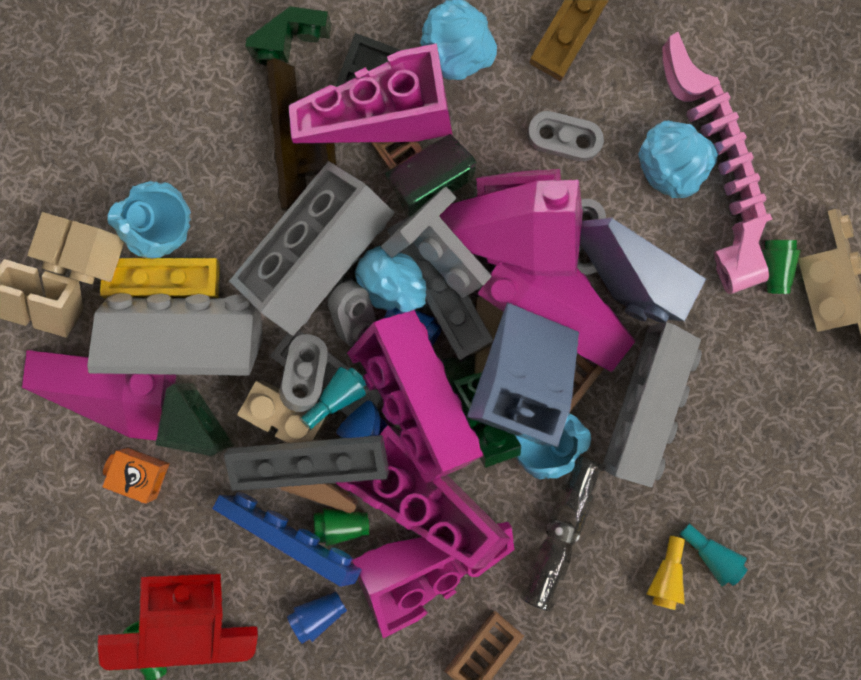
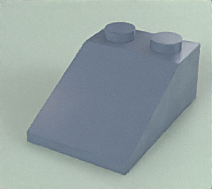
[580,218,706,323]

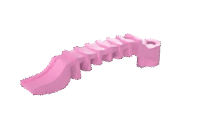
[662,32,772,294]

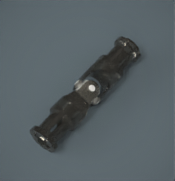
[520,455,606,611]

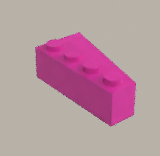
[347,310,483,483]
[336,426,511,569]

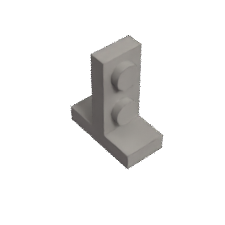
[381,186,492,298]

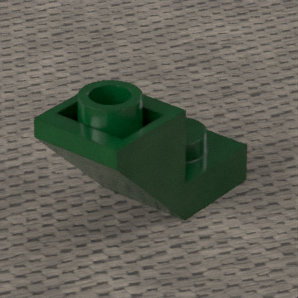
[245,6,332,66]
[454,371,522,468]

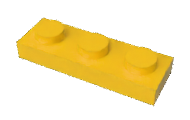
[100,258,220,299]

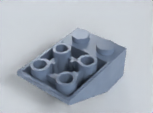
[467,303,579,447]

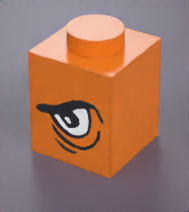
[102,448,170,504]

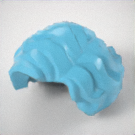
[420,0,497,80]
[638,121,718,198]
[107,181,191,259]
[355,246,426,313]
[515,413,592,480]

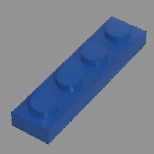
[212,492,362,587]

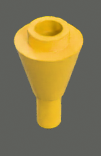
[646,536,685,610]

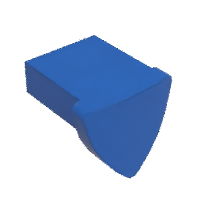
[336,400,389,439]

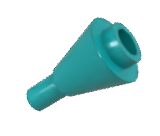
[300,367,366,430]
[679,523,748,587]

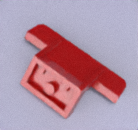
[97,574,258,671]

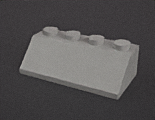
[229,161,395,336]
[87,293,263,375]
[601,322,702,487]

